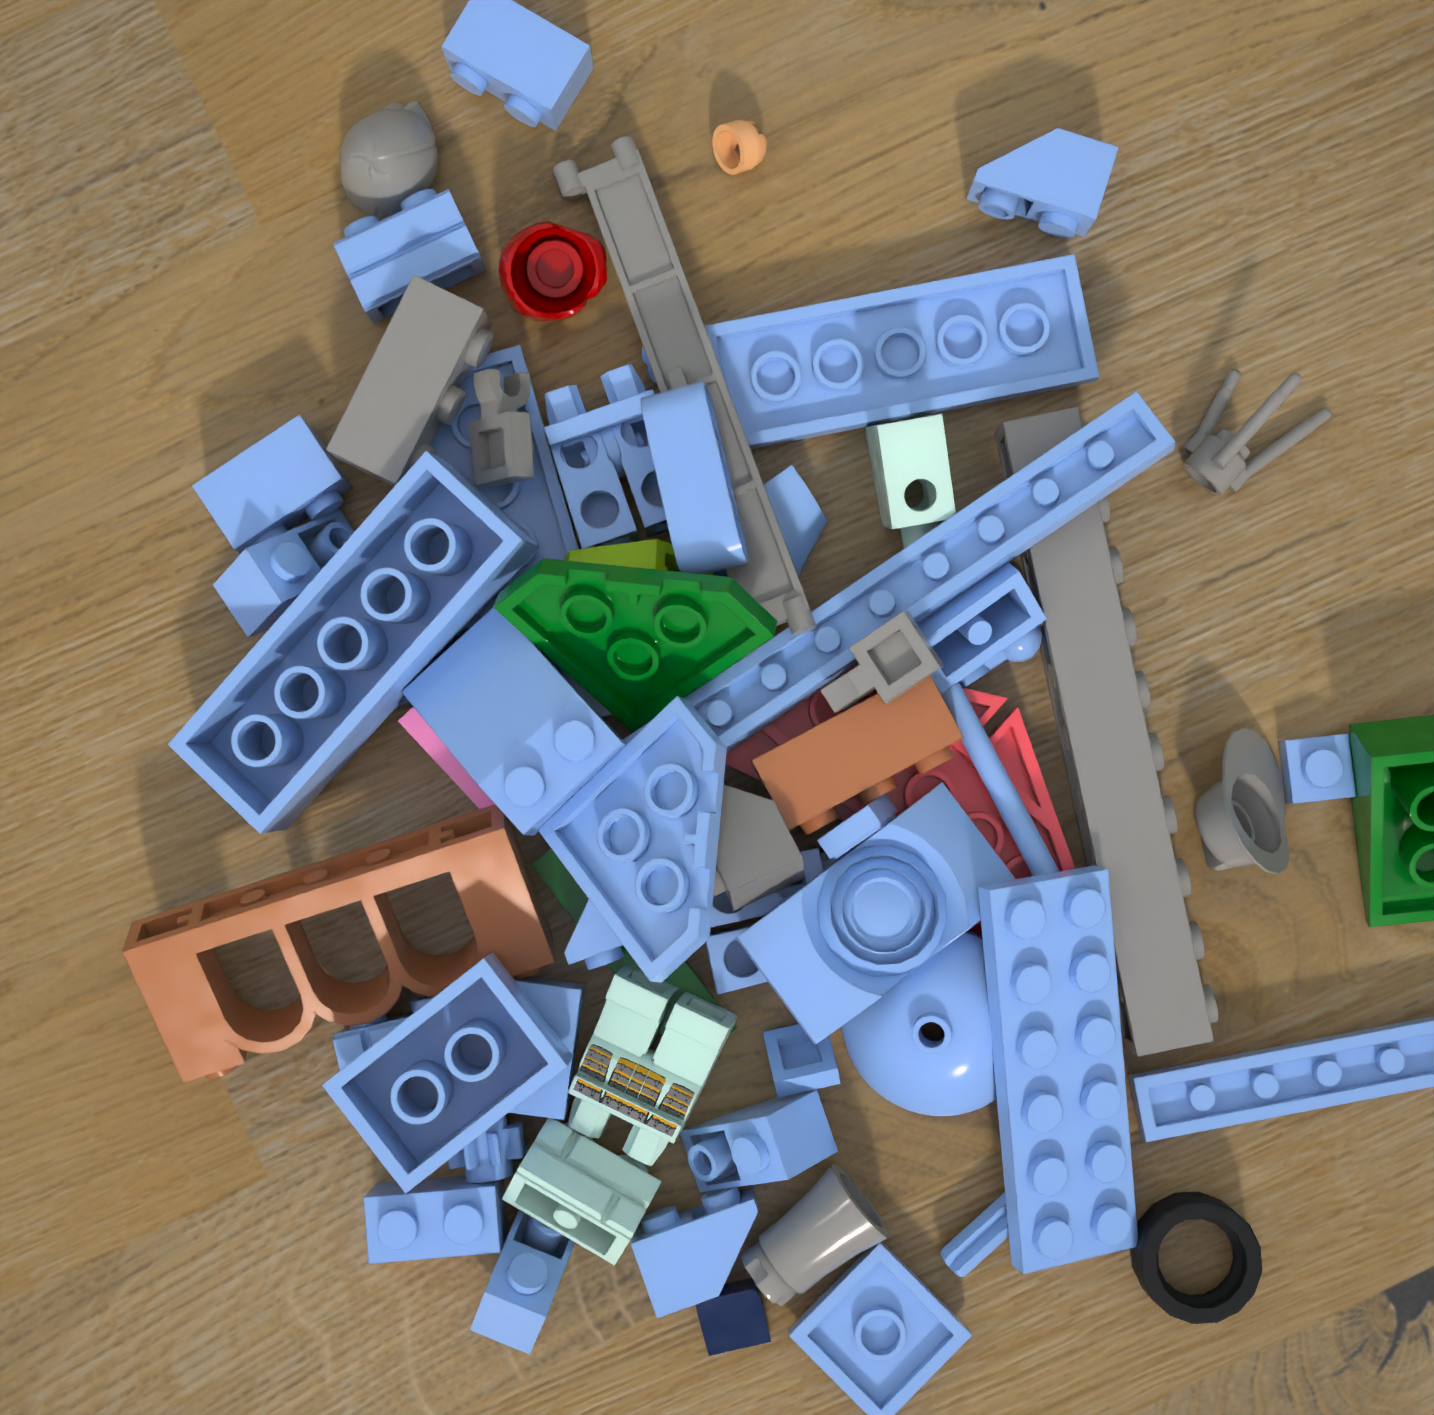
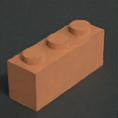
[751,676,964,835]

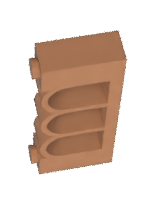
[122,804,555,1083]

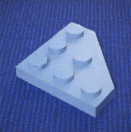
[538,696,727,983]

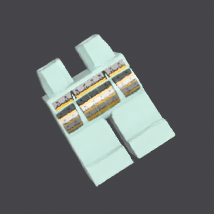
[568,964,738,1166]

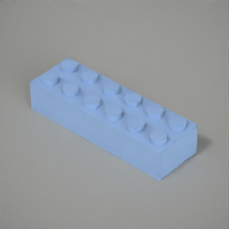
[168,451,539,834]

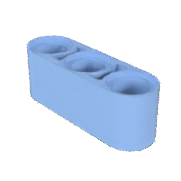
[640,381,749,574]

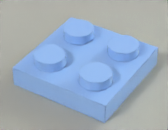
[788,1242,972,1415]

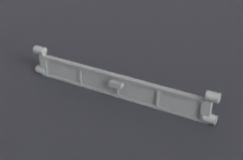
[553,136,816,656]

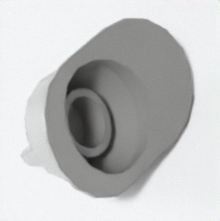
[1195,727,1289,874]

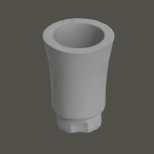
[741,1164,890,1306]

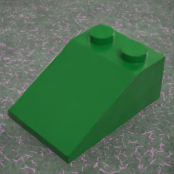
[1349,715,1434,927]

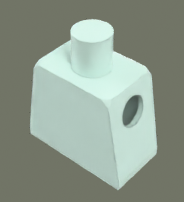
[864,414,956,549]

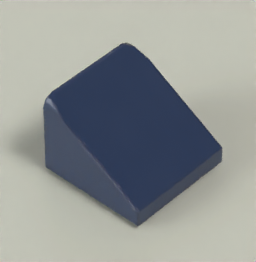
[696,1278,771,1356]

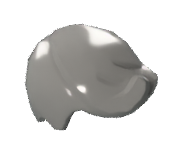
[339,101,438,219]

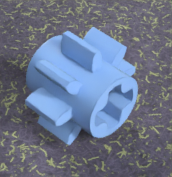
[448,1115,527,1183]

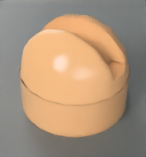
[712,120,767,175]

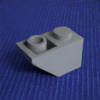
[713,785,805,911]

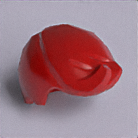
[498,221,607,322]

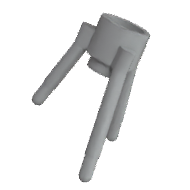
[1182,369,1332,497]

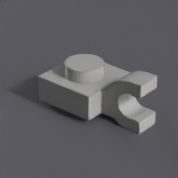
[469,368,534,487]
[820,611,944,713]

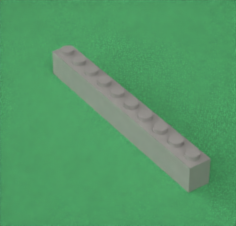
[994,407,1218,1057]

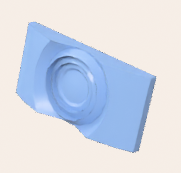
[736,782,1015,1044]

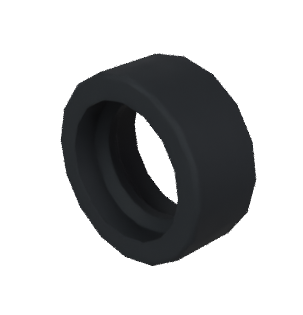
[1131,1192,1262,1324]

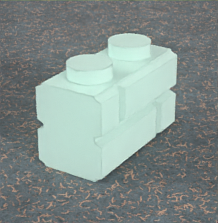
[502,1118,661,1265]

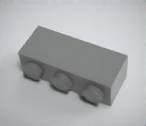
[326,275,494,487]

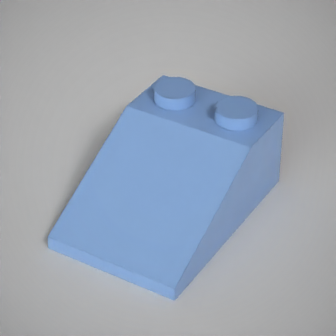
[402,608,626,836]

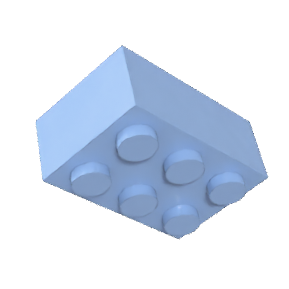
[322,952,573,1194]

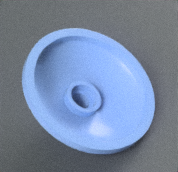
[842,930,997,1116]

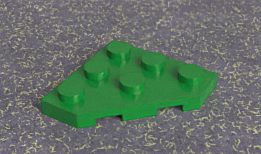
[493,558,777,732]

